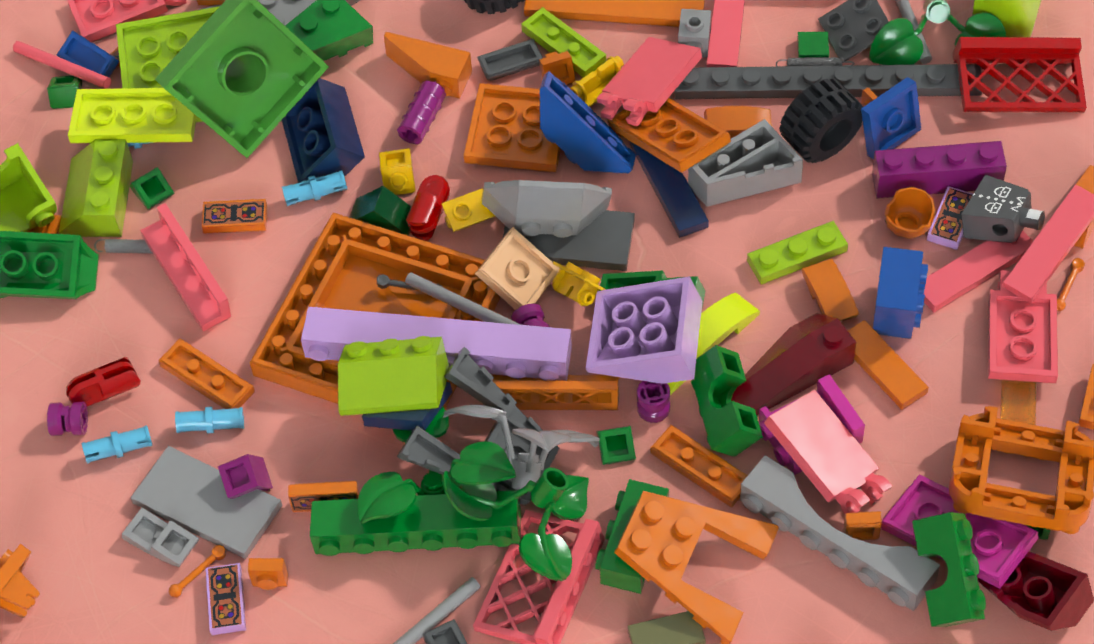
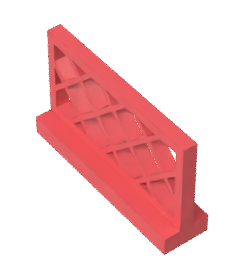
[473,510,605,644]

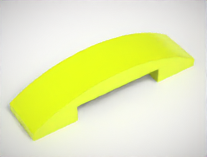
[667,292,760,395]

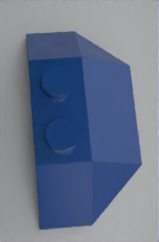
[540,71,636,174]

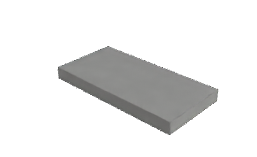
[131,446,283,559]

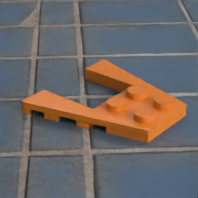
[614,491,779,644]

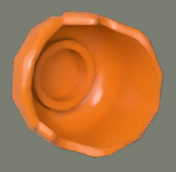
[884,187,935,239]

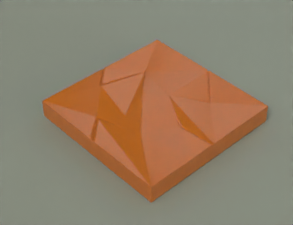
[250,213,501,409]

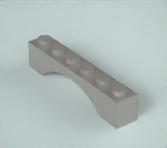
[740,455,940,611]

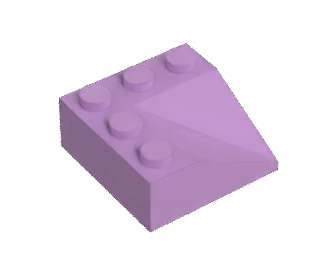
[586,276,703,384]

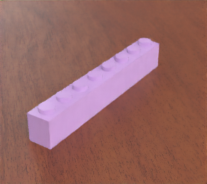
[301,307,572,381]

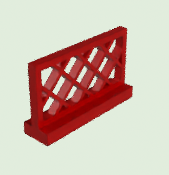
[953,37,1087,112]

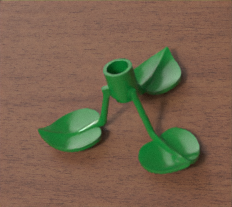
[869,0,1007,65]
[357,406,516,524]
[442,467,589,582]

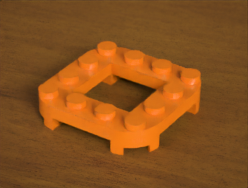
[949,406,1094,534]

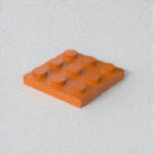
[464,83,561,172]

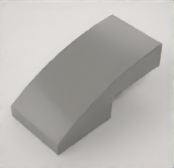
[122,507,199,567]

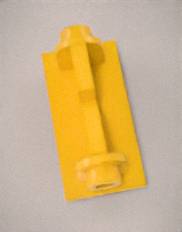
[570,56,624,107]
[441,183,496,232]
[552,261,606,306]

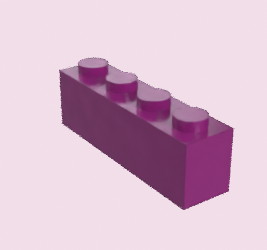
[872,141,1007,199]

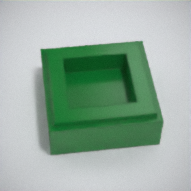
[797,32,829,58]

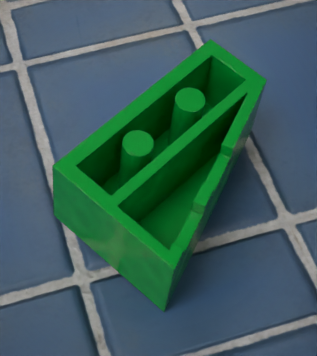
[285,0,373,61]

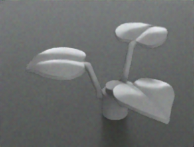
[443,405,600,489]

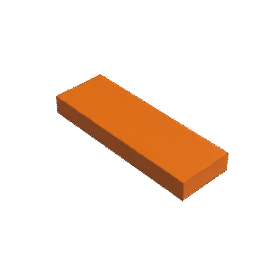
[848,320,929,410]
[158,338,255,409]
[650,425,748,508]

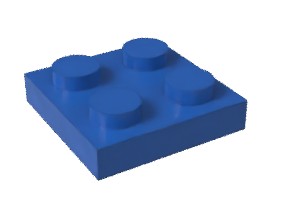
[861,77,922,160]

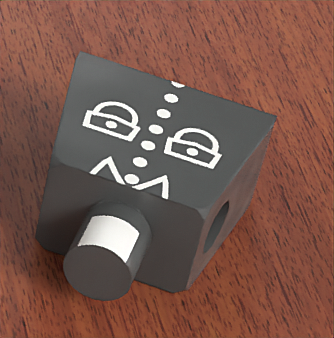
[962,175,1045,243]

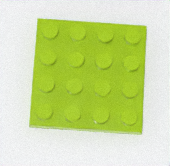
[116,6,220,123]

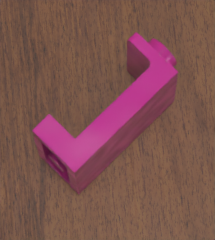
[759,374,865,475]

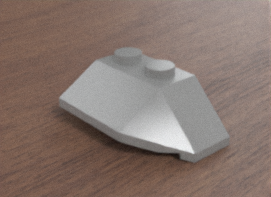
[482,180,612,238]

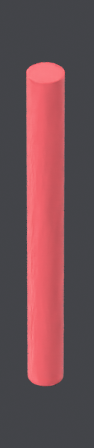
[13,41,111,89]

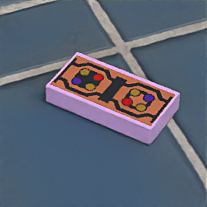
[927,186,973,250]
[205,563,246,635]

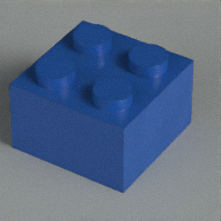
[873,247,928,339]

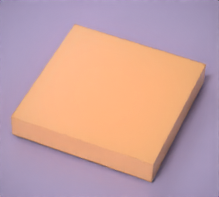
[475,227,560,310]

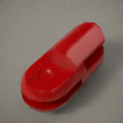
[406,175,450,241]
[66,357,141,407]

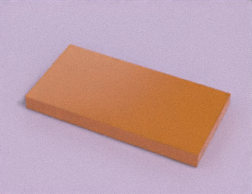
[608,98,731,173]

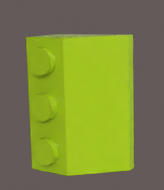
[59,139,133,237]
[338,336,450,416]

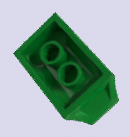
[0,231,99,299]

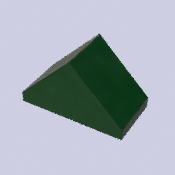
[349,186,411,236]

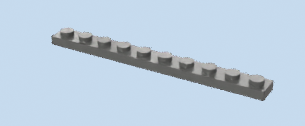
[675,64,983,99]

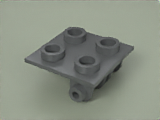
[818,0,889,63]

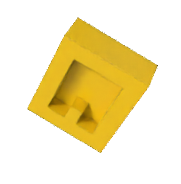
[379,148,416,195]

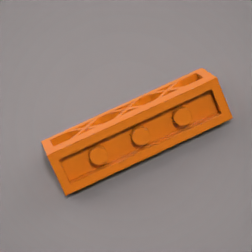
[485,375,619,410]

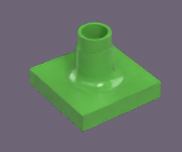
[155,0,329,158]

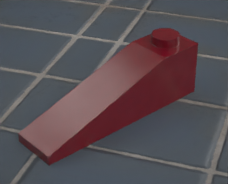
[731,313,856,415]
[978,551,1094,631]

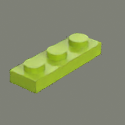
[521,7,607,78]
[747,220,848,285]

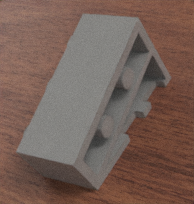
[688,119,803,207]

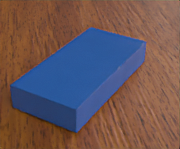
[56,30,120,77]

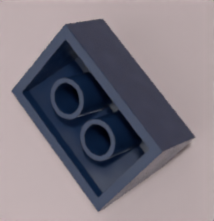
[282,78,365,183]

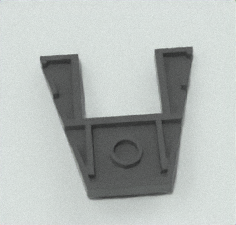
[397,347,560,505]

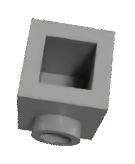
[678,9,711,58]

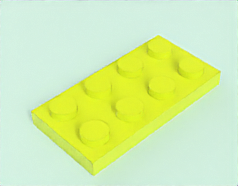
[68,88,197,143]

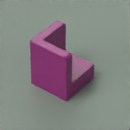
[218,454,273,499]

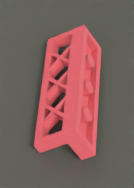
[140,203,231,332]

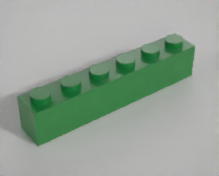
[310,490,521,556]

